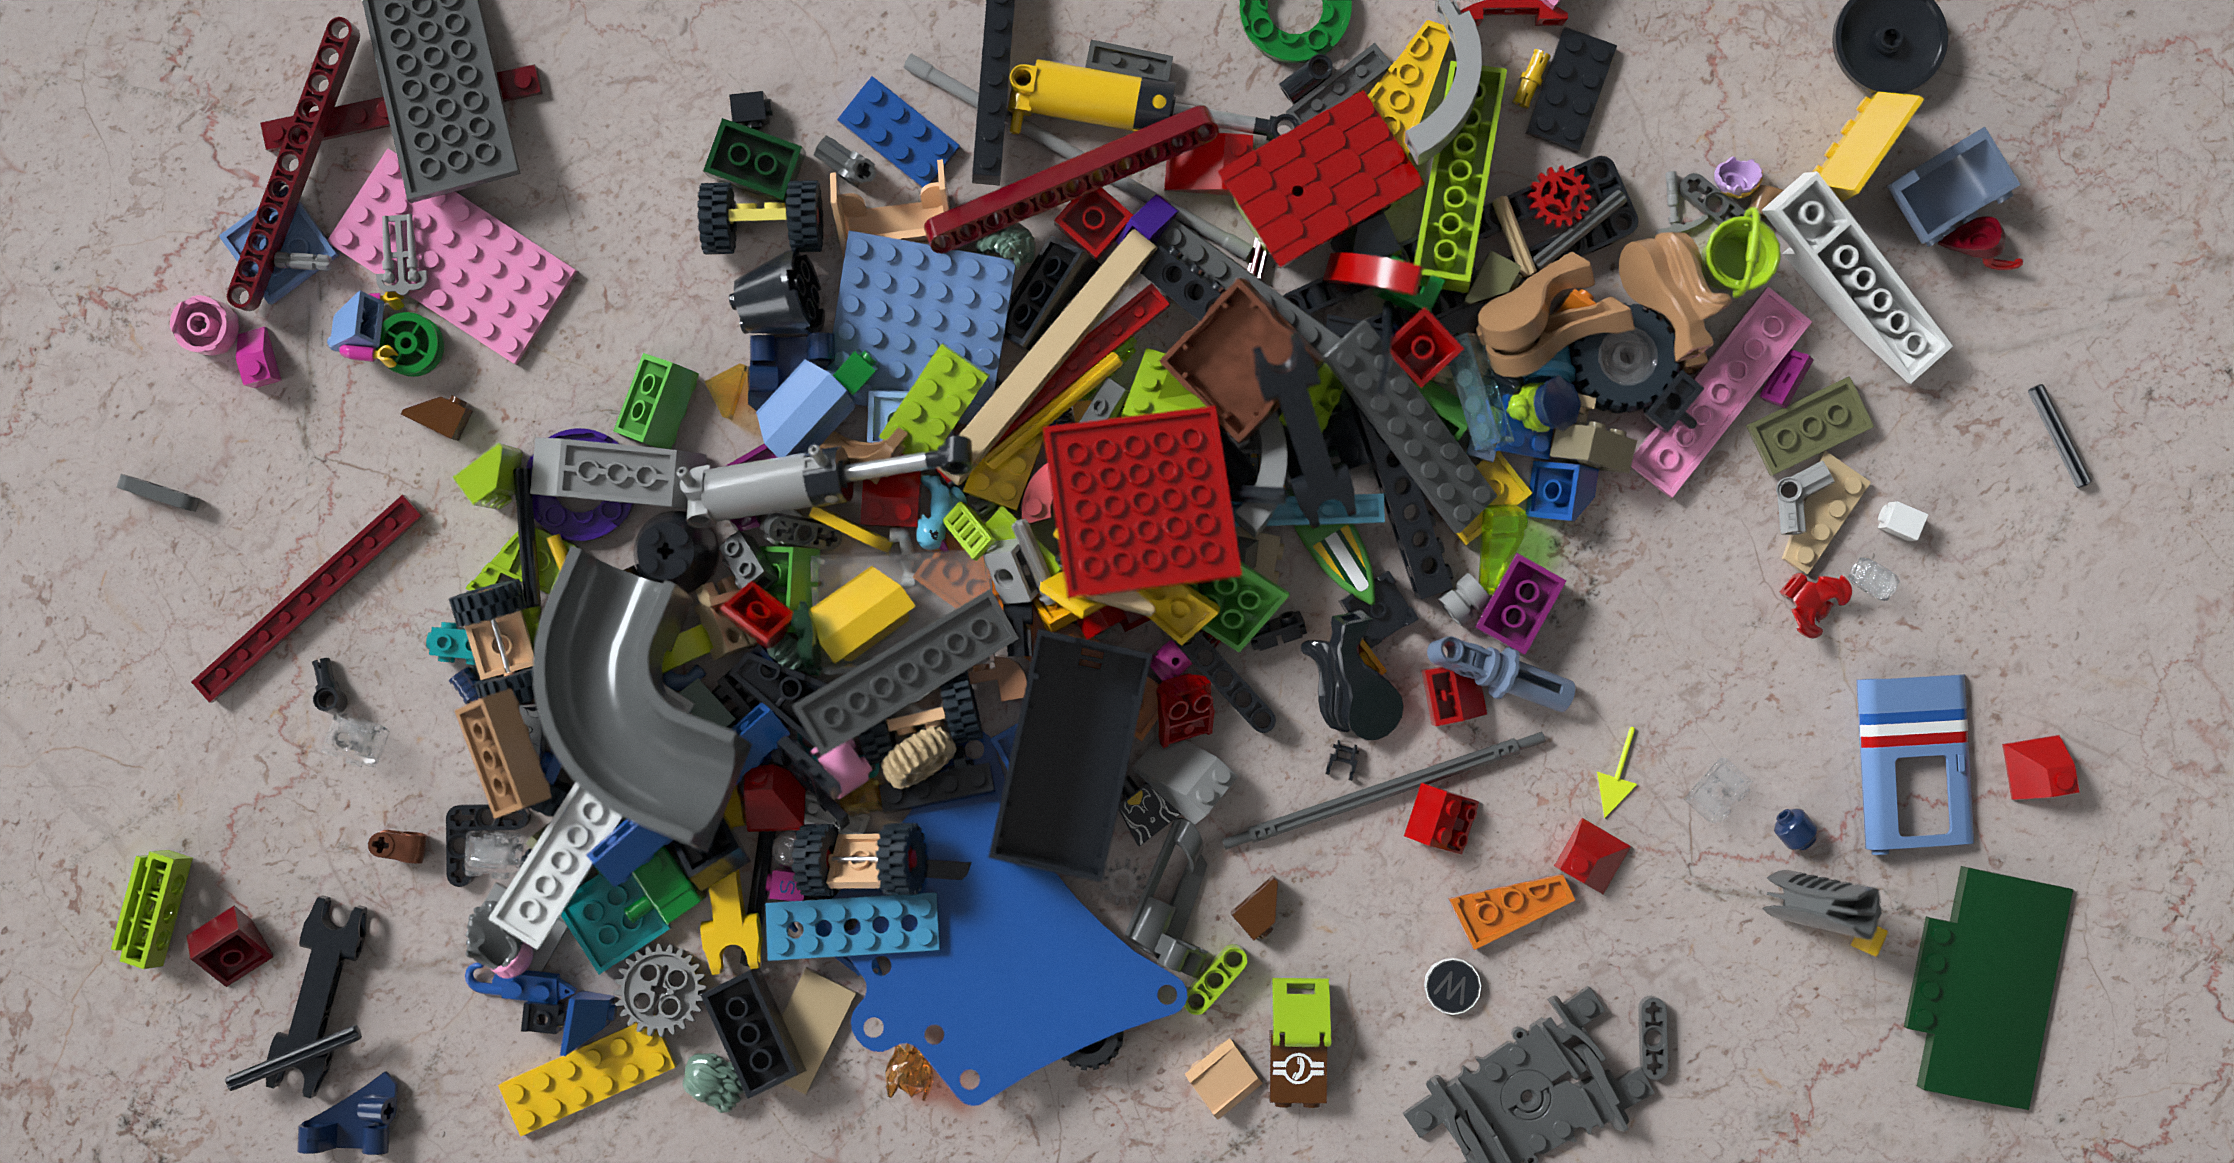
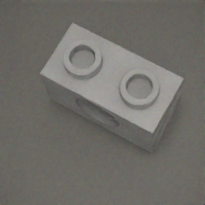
[983,539,1039,604]

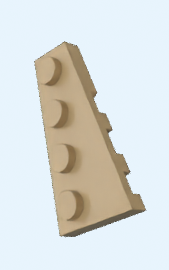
[1782,451,1871,575]

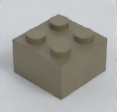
[1550,421,1637,474]

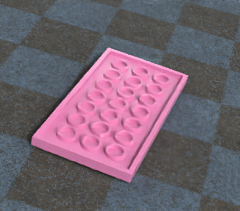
[328,148,578,365]

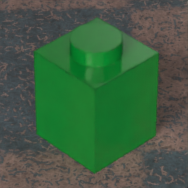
[832,349,880,395]

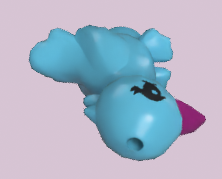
[916,475,967,551]

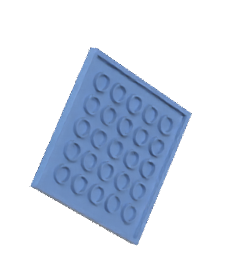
[827,230,1016,425]

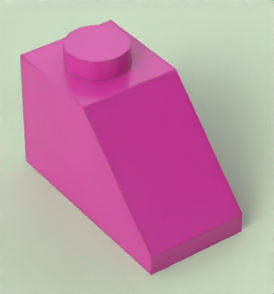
[236,327,282,388]

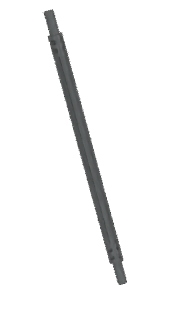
[1222,732,1546,850]

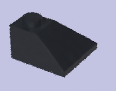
[1330,210,1402,259]

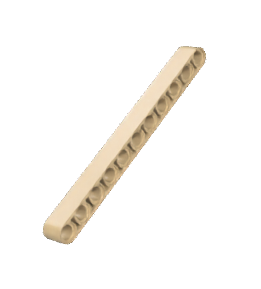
[937,229,1157,485]

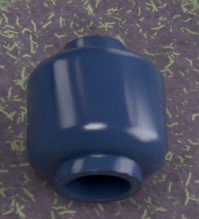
[1774,808,1817,851]

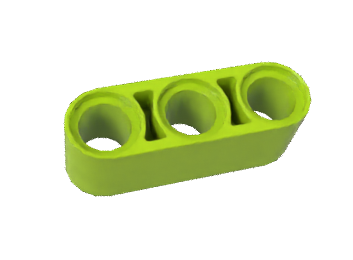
[1184,944,1248,1015]

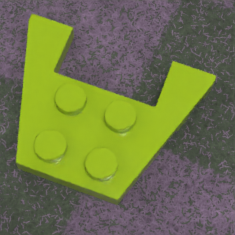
[466,527,578,595]

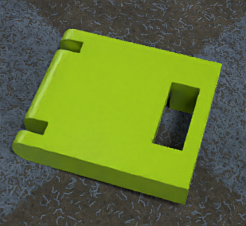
[1272,978,1331,1047]

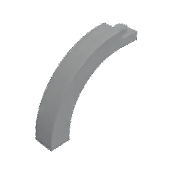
[1405,0,1482,165]
[1234,411,1287,539]

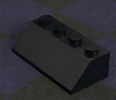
[1004,235,1102,353]

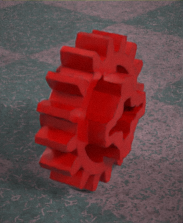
[1528,165,1591,229]

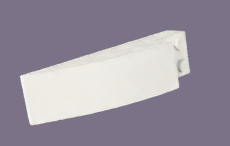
[1761,172,1953,384]

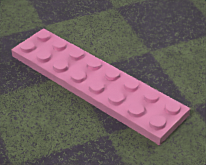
[1631,287,1812,498]

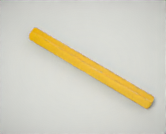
[984,352,1123,469]

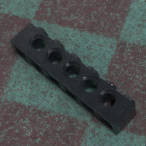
[1139,245,1227,321]

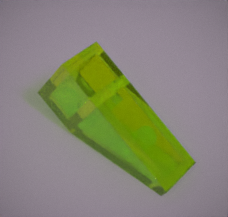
[1478,504,1528,595]

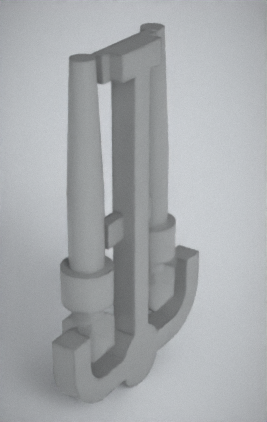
[376,214,428,296]

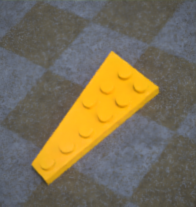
[1367,20,1450,157]

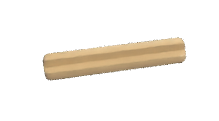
[1492,196,1537,278]

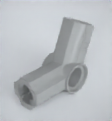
[1776,460,1835,535]

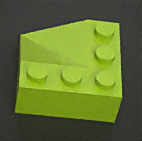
[1121,348,1206,417]

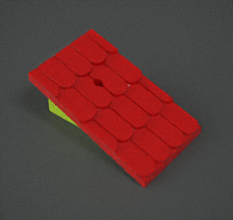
[1217,90,1425,268]

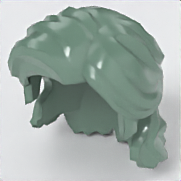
[975,223,1036,269]
[683,1053,744,1113]

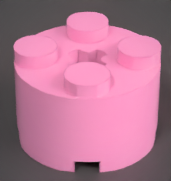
[170,295,239,356]
[809,739,872,799]

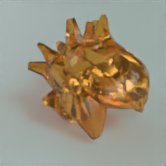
[885,1044,934,1101]

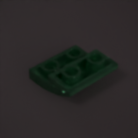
[791,601,821,676]

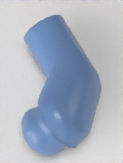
[663,664,706,691]

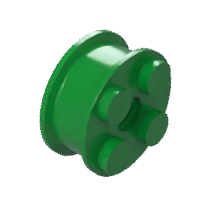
[376,312,445,377]

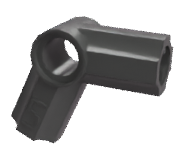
[813,135,876,188]

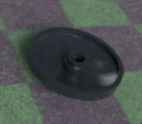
[1832,0,1948,94]

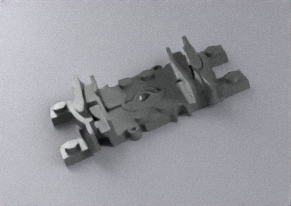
[1403,986,1655,1163]

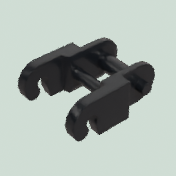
[1325,740,1359,781]

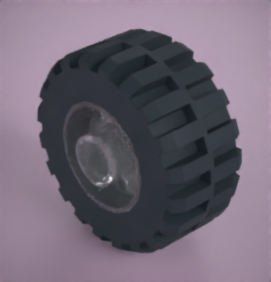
[1570,303,1680,414]

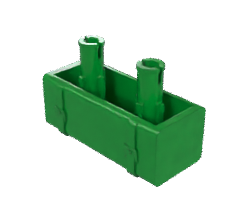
[593,817,706,925]

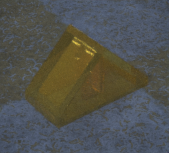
[704,363,748,421]

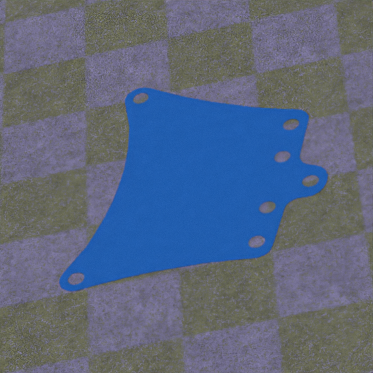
[824,732,1187,1106]

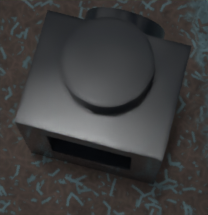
[521,1001,567,1034]

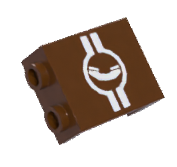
[1268,1030,1327,1108]

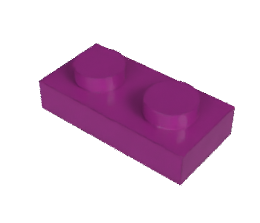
[1759,349,1814,409]

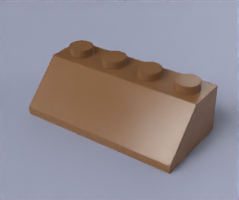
[454,689,551,819]

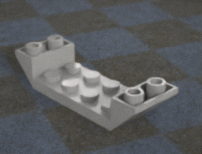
[530,438,707,509]

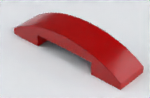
[1460,0,1568,26]
[1323,253,1424,295]

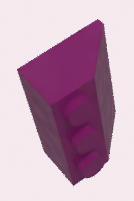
[1475,553,1567,655]

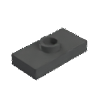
[1079,377,1130,423]

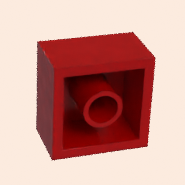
[1054,188,1133,261]

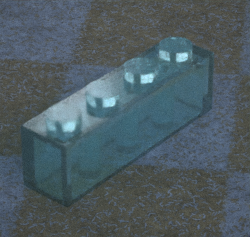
[1449,332,1514,451]

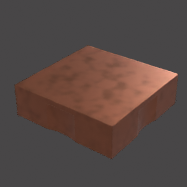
[1159,278,1324,443]

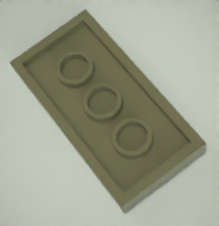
[1746,376,1874,476]

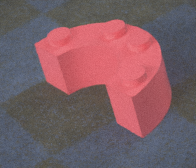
[1022,463,1053,525]

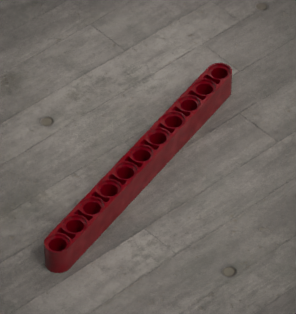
[226,17,361,312]
[924,105,1219,254]

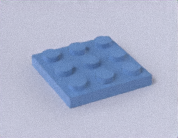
[219,186,340,305]

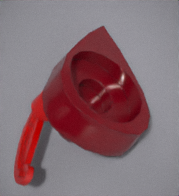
[1937,216,2023,270]

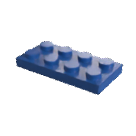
[837,76,960,188]

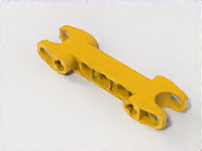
[700,784,763,975]

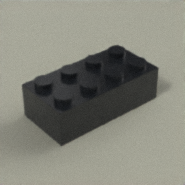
[700,968,807,1099]

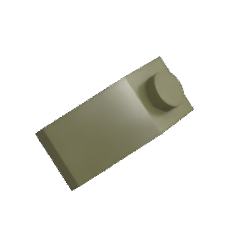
[1461,251,1522,307]

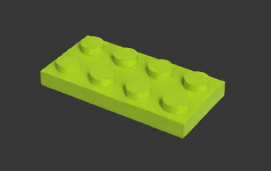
[879,343,990,455]

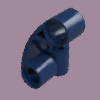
[748,333,835,412]
[297,1071,398,1155]

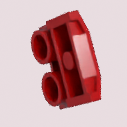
[1156,674,1215,748]

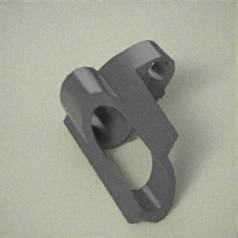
[1125,817,1208,978]

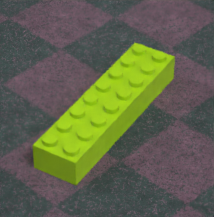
[1414,61,1507,293]

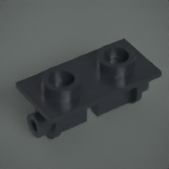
[1250,611,1307,651]

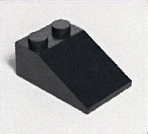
[672,814,751,891]

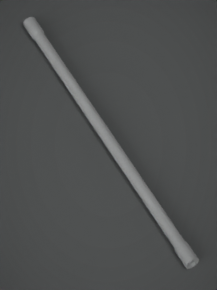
[903,53,1253,260]

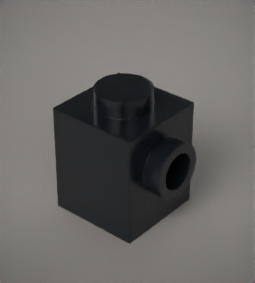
[729,91,773,130]

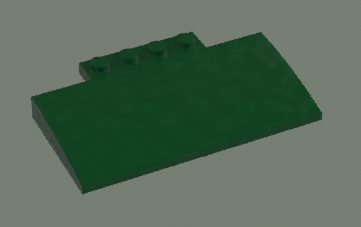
[1903,866,2073,1110]

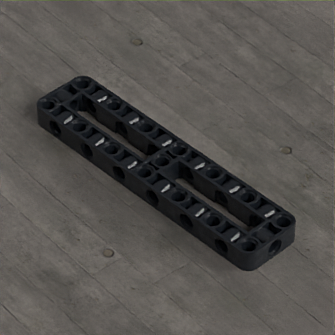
[1283,156,1639,334]

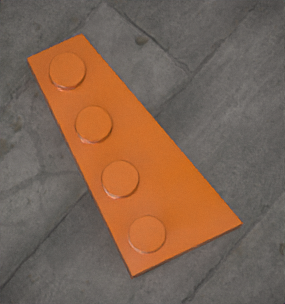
[1448,874,1575,950]

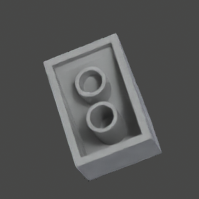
[1131,737,1239,825]

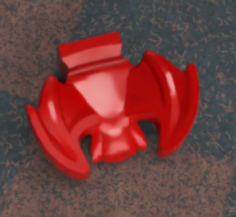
[1779,573,1852,639]

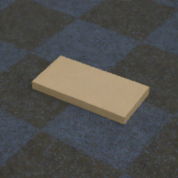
[782,967,857,1095]

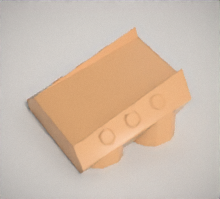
[1185,1038,1263,1120]

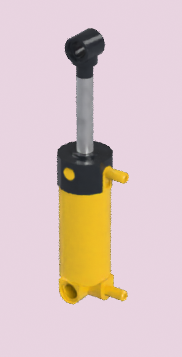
[1007,59,1300,141]

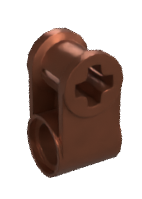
[368,830,427,864]

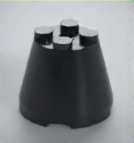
[729,248,825,334]
[633,511,719,594]

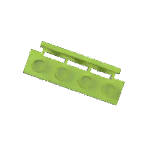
[111,850,193,969]

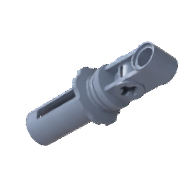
[1427,636,1575,712]

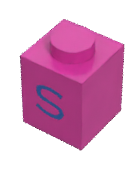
[766,867,807,901]

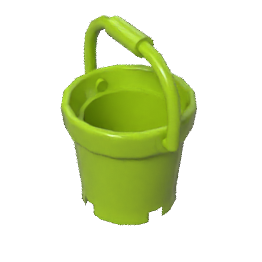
[1701,207,1781,299]

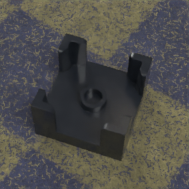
[1338,571,1419,649]

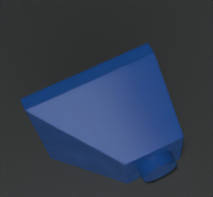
[1525,461,1599,521]
[560,990,617,1056]

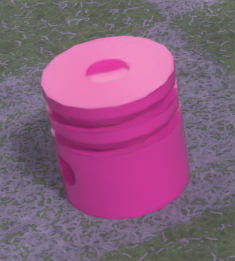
[1150,639,1192,681]

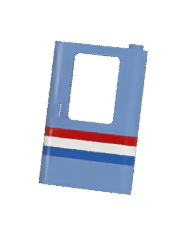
[1856,674,1974,855]

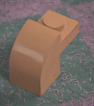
[968,655,1027,702]

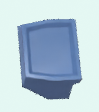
[756,359,855,458]

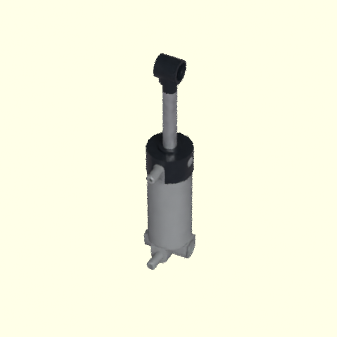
[677,435,973,528]

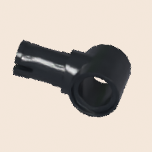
[312,658,348,715]

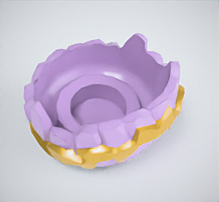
[1714,156,1763,199]

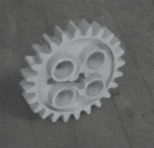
[613,944,708,1037]

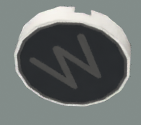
[1424,957,1481,1015]

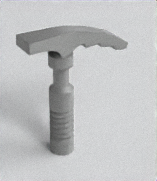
[1656,171,1708,235]

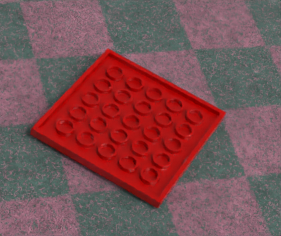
[1043,406,1242,600]

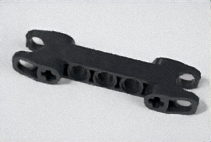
[1252,332,1357,529]
[266,895,367,1099]

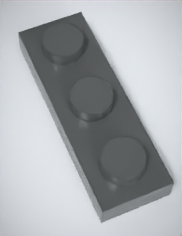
[1085,39,1173,81]

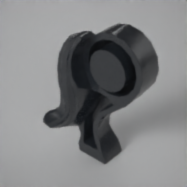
[1301,610,1404,740]

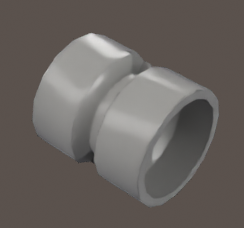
[1437,573,1491,626]

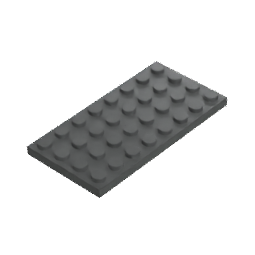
[362,0,521,203]

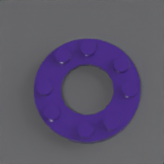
[526,428,634,541]

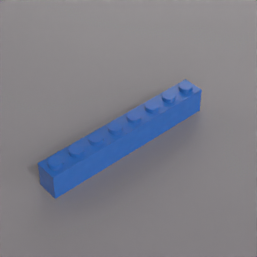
[586,702,790,888]

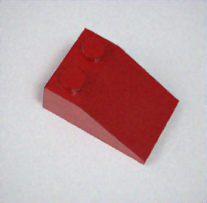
[1164,133,1254,196]
[860,453,923,528]

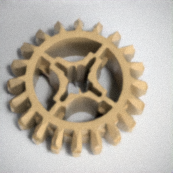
[881,726,957,789]

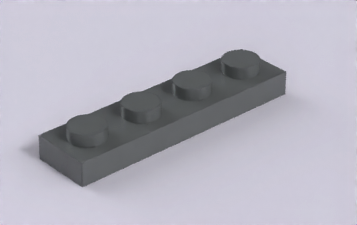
[1286,43,1392,125]

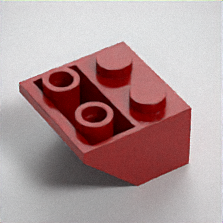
[1421,666,1488,726]
[1404,783,1480,855]

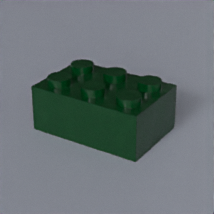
[703,118,806,205]

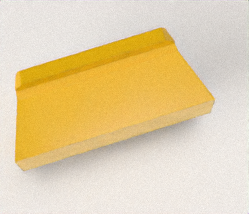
[810,565,915,664]

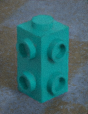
[426,622,476,665]

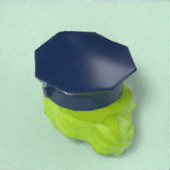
[1506,375,1581,432]

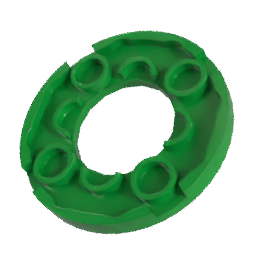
[1239,0,1352,63]

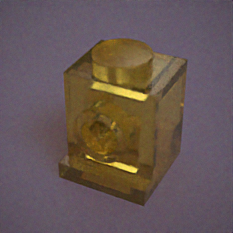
[839,778,883,817]

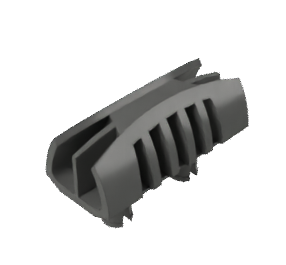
[1762,870,1882,940]

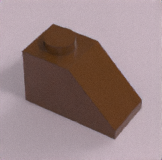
[401,395,473,441]
[1230,875,1278,941]

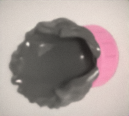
[465,900,534,978]

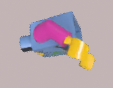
[327,290,404,368]

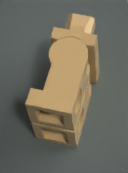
[694,575,759,660]

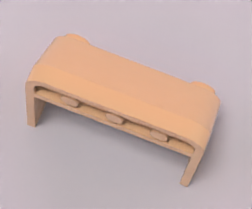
[830,159,951,259]

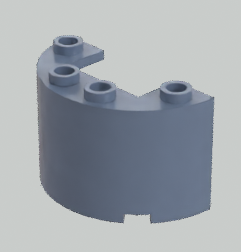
[1886,127,2021,247]

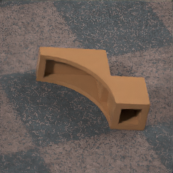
[820,427,908,484]

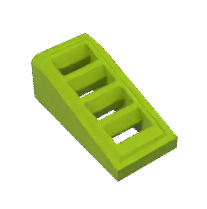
[943,502,995,561]

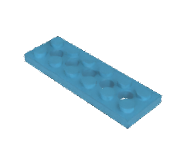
[765,893,940,961]

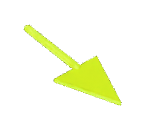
[1597,727,1637,818]

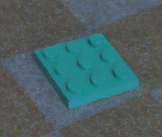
[561,874,672,975]

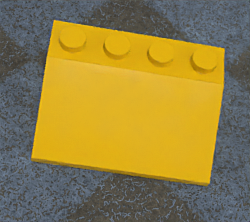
[1812,92,1924,203]

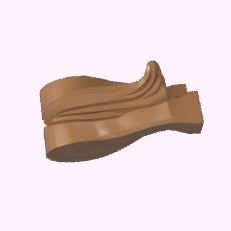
[1619,232,1732,378]
[1476,252,1635,377]

